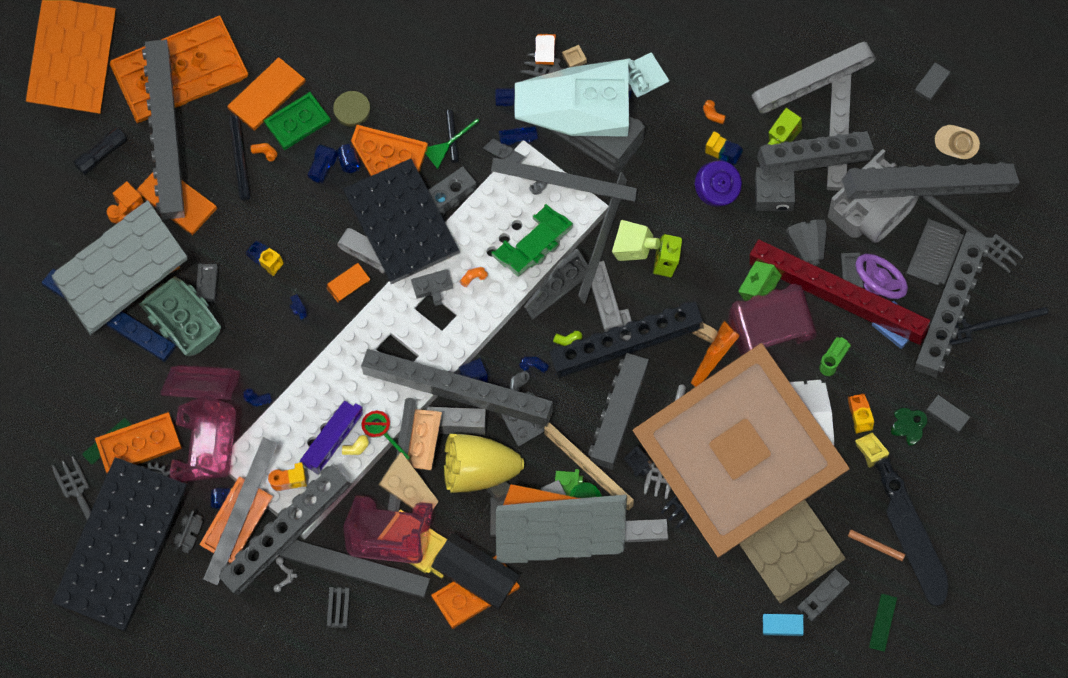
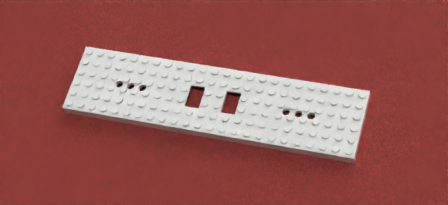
[217,140,608,540]

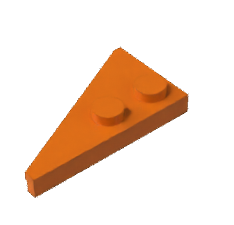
[691,321,740,387]

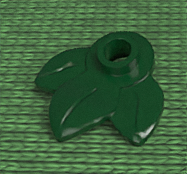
[891,408,928,446]

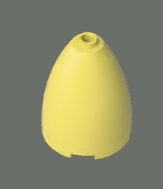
[444,434,524,493]

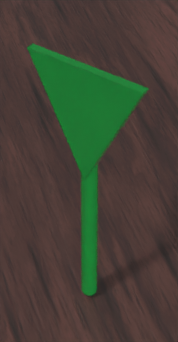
[426,118,479,169]

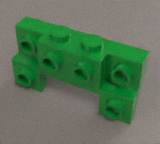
[491,204,573,277]

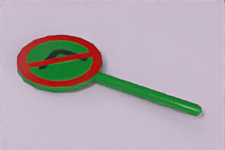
[361,410,410,460]

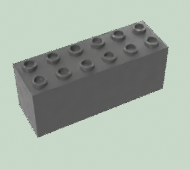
[548,66,645,175]

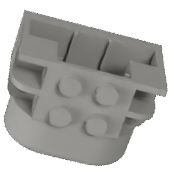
[828,149,919,243]

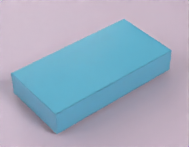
[763,614,803,636]

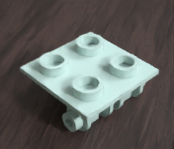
[628,53,669,98]

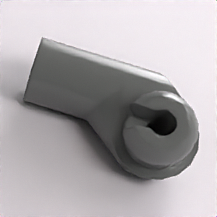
[529,181,547,195]
[510,371,530,392]

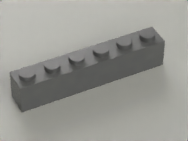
[588,353,649,470]

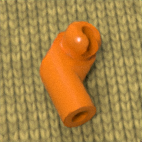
[703,100,726,124]
[251,143,277,161]

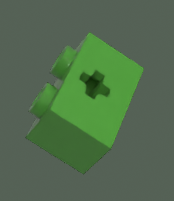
[738,261,781,307]

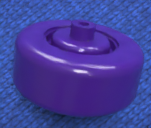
[695,161,742,207]

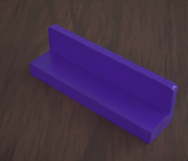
[300,401,363,475]

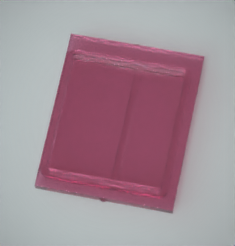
[161,365,240,400]

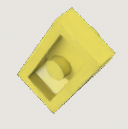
[855,432,889,468]

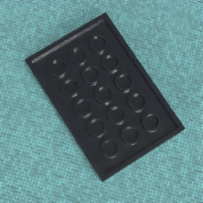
[343,158,460,284]

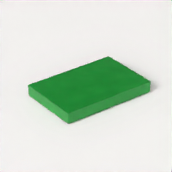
[264,92,331,150]

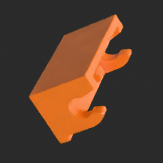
[326,263,370,302]

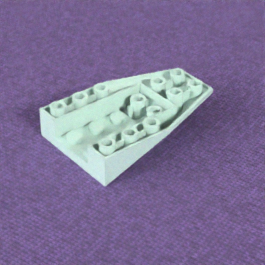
[515,59,629,136]

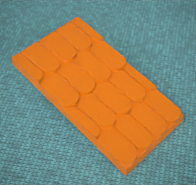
[26,0,116,114]
[110,15,248,123]

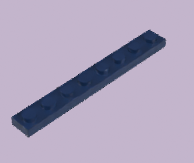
[42,268,176,362]

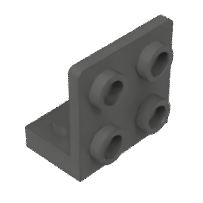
[496,391,545,446]

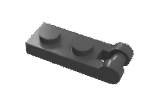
[798,569,850,622]

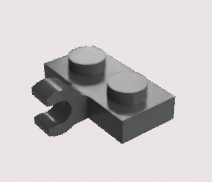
[411,269,453,306]

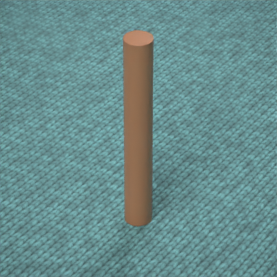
[848,530,906,561]

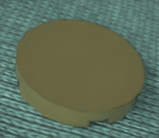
[333,91,370,127]

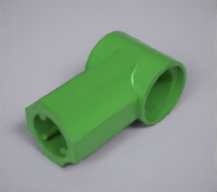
[819,337,851,376]

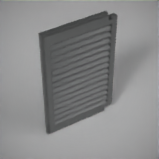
[906,219,964,286]

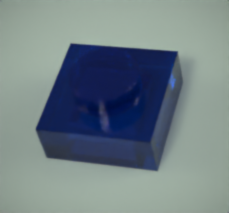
[289,294,307,320]

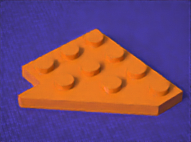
[351,125,428,176]

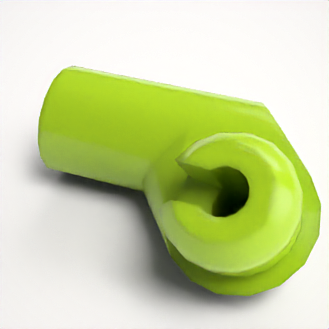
[553,331,582,346]

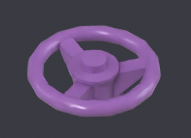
[855,254,908,299]

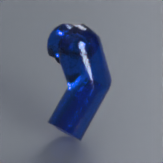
[519,356,549,373]
[243,389,272,407]

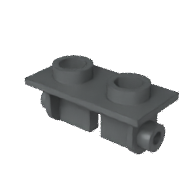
[173,511,203,554]

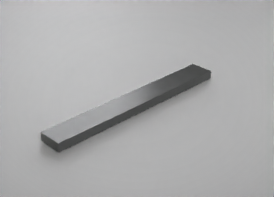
[278,540,430,598]

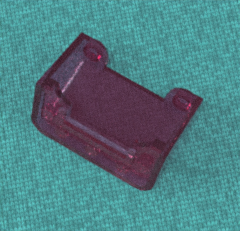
[343,495,433,564]

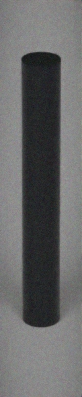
[446,110,459,163]

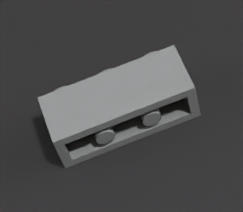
[427,407,486,435]

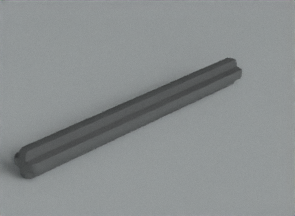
[387,398,417,513]

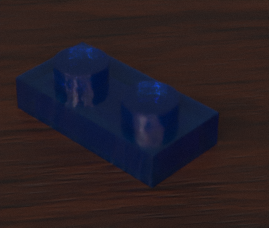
[499,126,538,145]

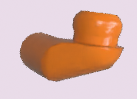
[459,267,488,287]

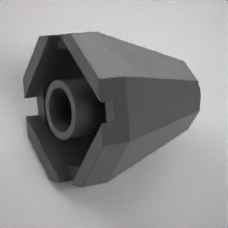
[786,220,827,266]

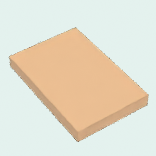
[408,409,442,470]

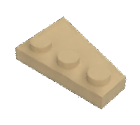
[378,452,438,518]

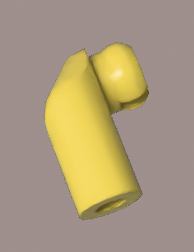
[342,435,369,455]

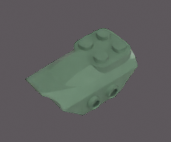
[139,276,221,356]

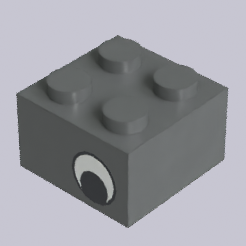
[755,168,795,211]

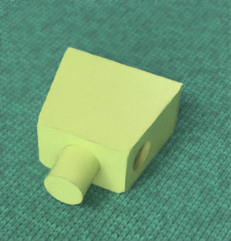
[612,220,660,261]

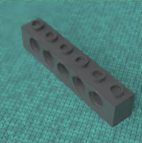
[757,131,874,176]
[428,167,477,217]

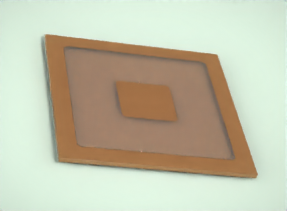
[633,343,850,558]

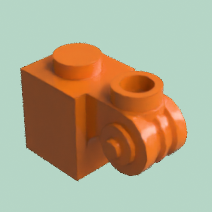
[107,181,144,223]

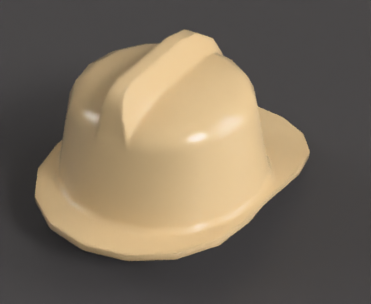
[935,125,980,159]

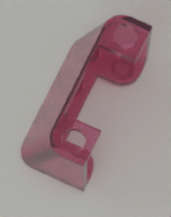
[728,284,817,356]
[169,395,236,482]

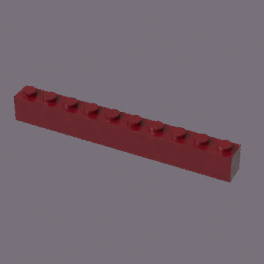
[750,239,930,345]

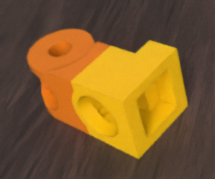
[848,393,874,434]
[268,462,307,491]

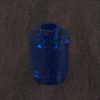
[337,144,360,173]

